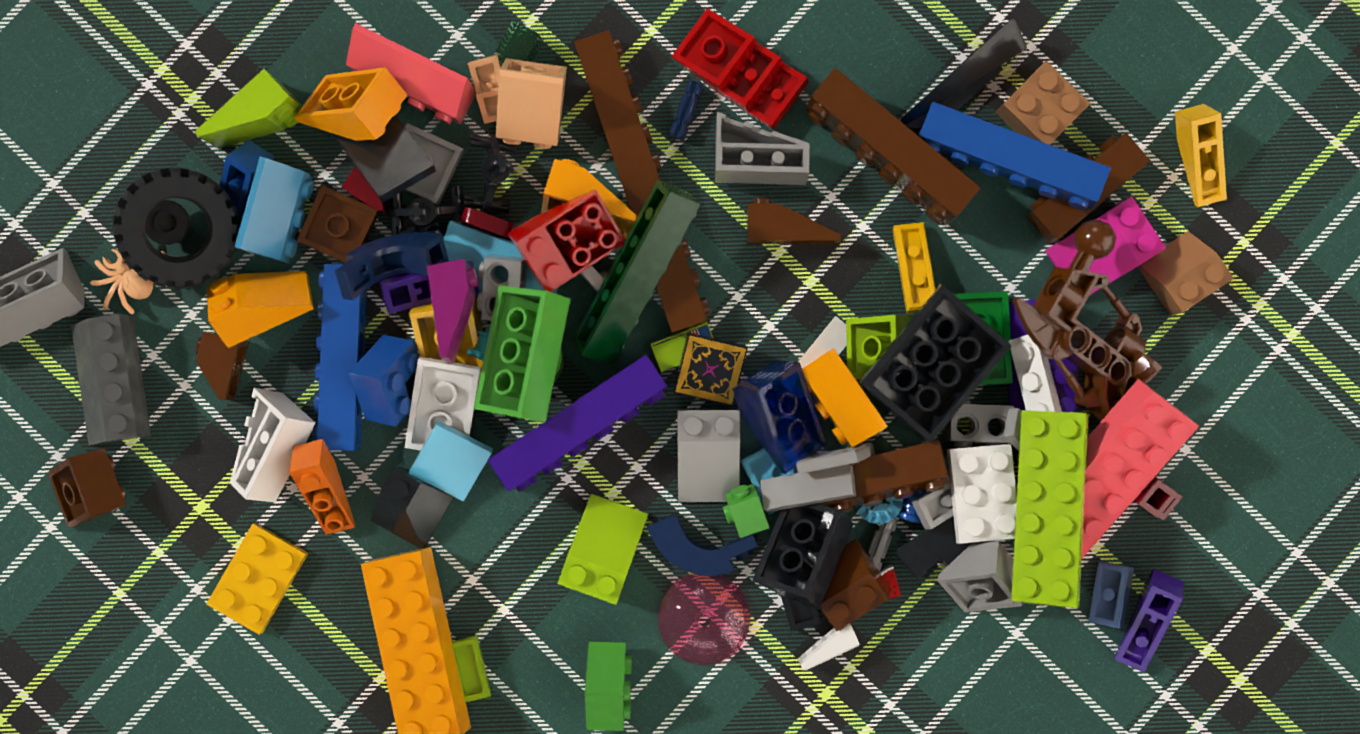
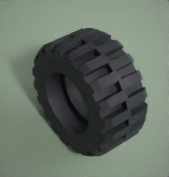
[113,167,240,289]

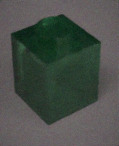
[495,20,543,66]

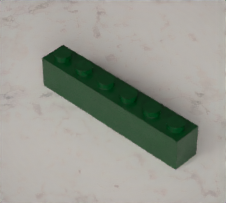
[572,179,700,365]

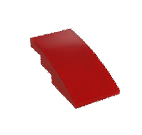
[671,8,809,130]

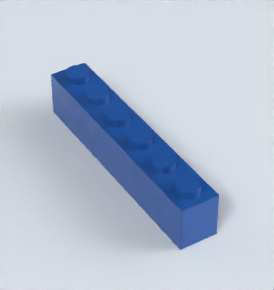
[919,102,1111,210]
[313,264,367,451]

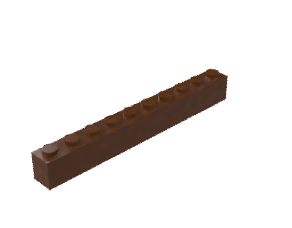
[574,30,711,334]

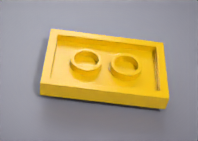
[206,523,309,635]

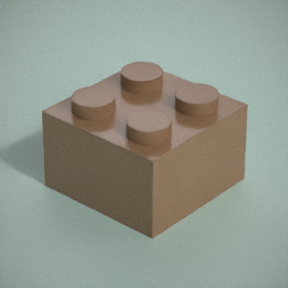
[995,61,1091,145]

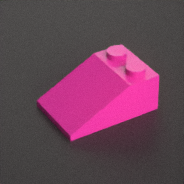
[1045,197,1166,294]

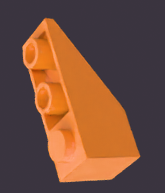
[289,439,355,535]

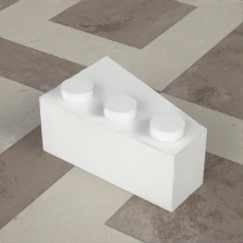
[230,388,315,502]

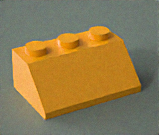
[797,348,888,447]

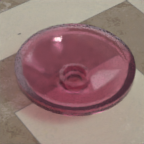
[658,573,750,665]

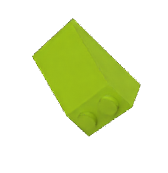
[194,69,302,149]
[557,493,648,605]

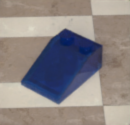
[732,360,826,474]

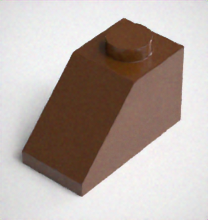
[195,332,249,401]

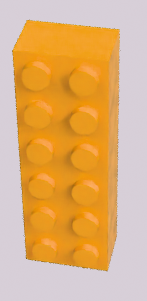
[361,547,471,734]

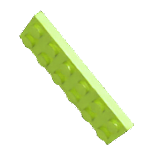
[1011,410,1089,608]

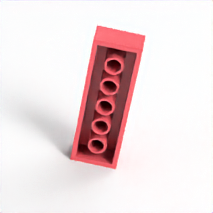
[1081,379,1199,559]

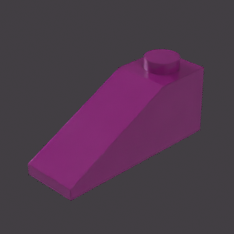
[427,259,479,364]

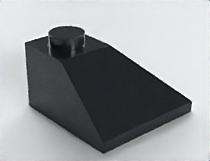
[370,467,454,549]

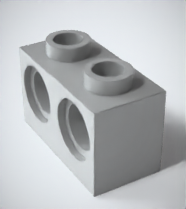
[477,255,527,321]
[945,404,1014,448]

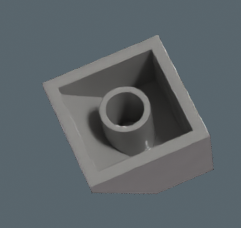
[937,541,1023,612]

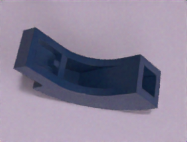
[335,232,449,300]
[647,513,758,576]

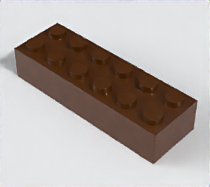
[806,68,980,225]

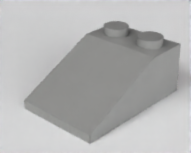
[677,410,740,502]

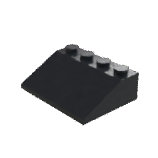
[859,284,1012,443]

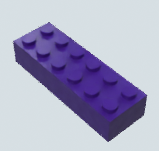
[488,355,668,493]

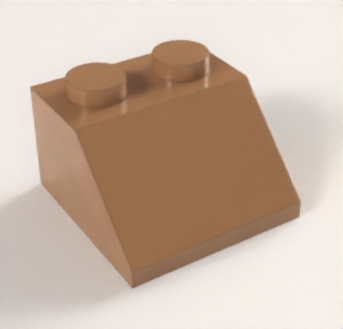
[1138,231,1234,315]

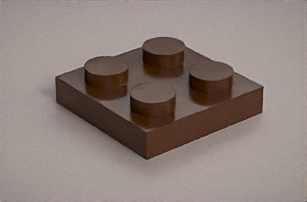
[296,185,379,263]

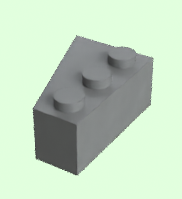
[715,112,810,185]

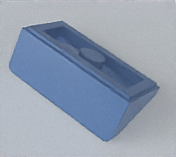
[1088,561,1134,629]

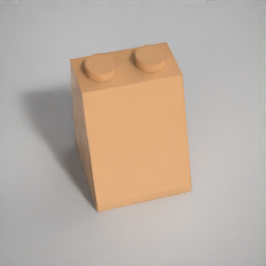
[496,58,567,149]

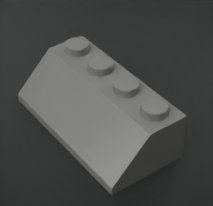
[0,248,85,347]

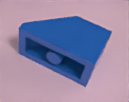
[219,140,274,216]

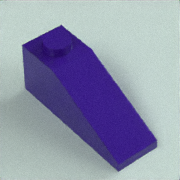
[379,261,479,314]
[1114,569,1183,672]

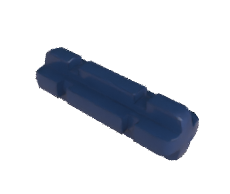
[670,80,703,140]

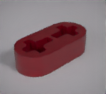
[459,207,519,241]

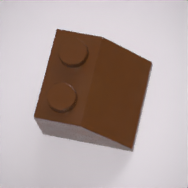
[47,448,126,529]
[821,538,891,631]

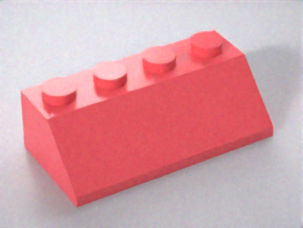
[346,23,476,125]

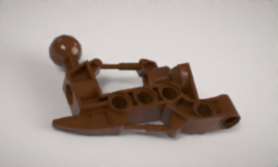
[1013,219,1162,422]

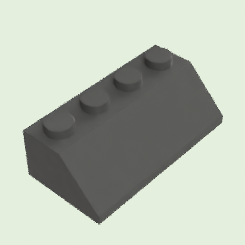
[71,314,151,446]

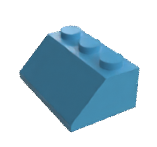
[235,156,314,264]

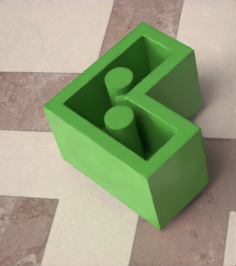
[585,642,632,731]

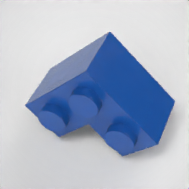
[349,335,419,427]

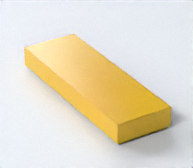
[893,222,936,314]

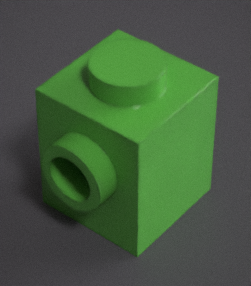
[722,484,769,538]

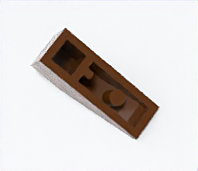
[747,198,841,244]

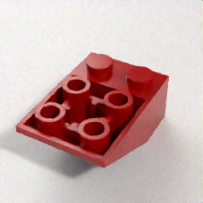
[508,189,625,292]

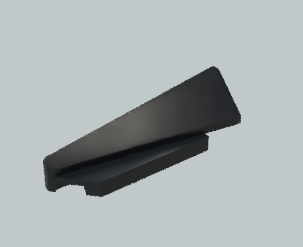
[899,17,1027,129]
[896,477,1018,579]

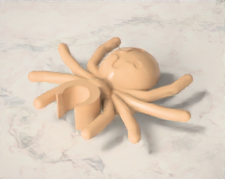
[90,249,166,315]

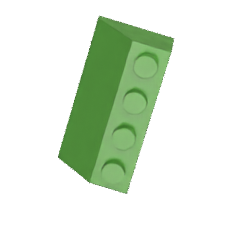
[474,285,570,423]

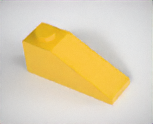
[1175,104,1227,207]

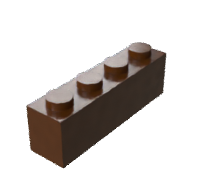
[1026,133,1151,244]
[824,440,951,513]

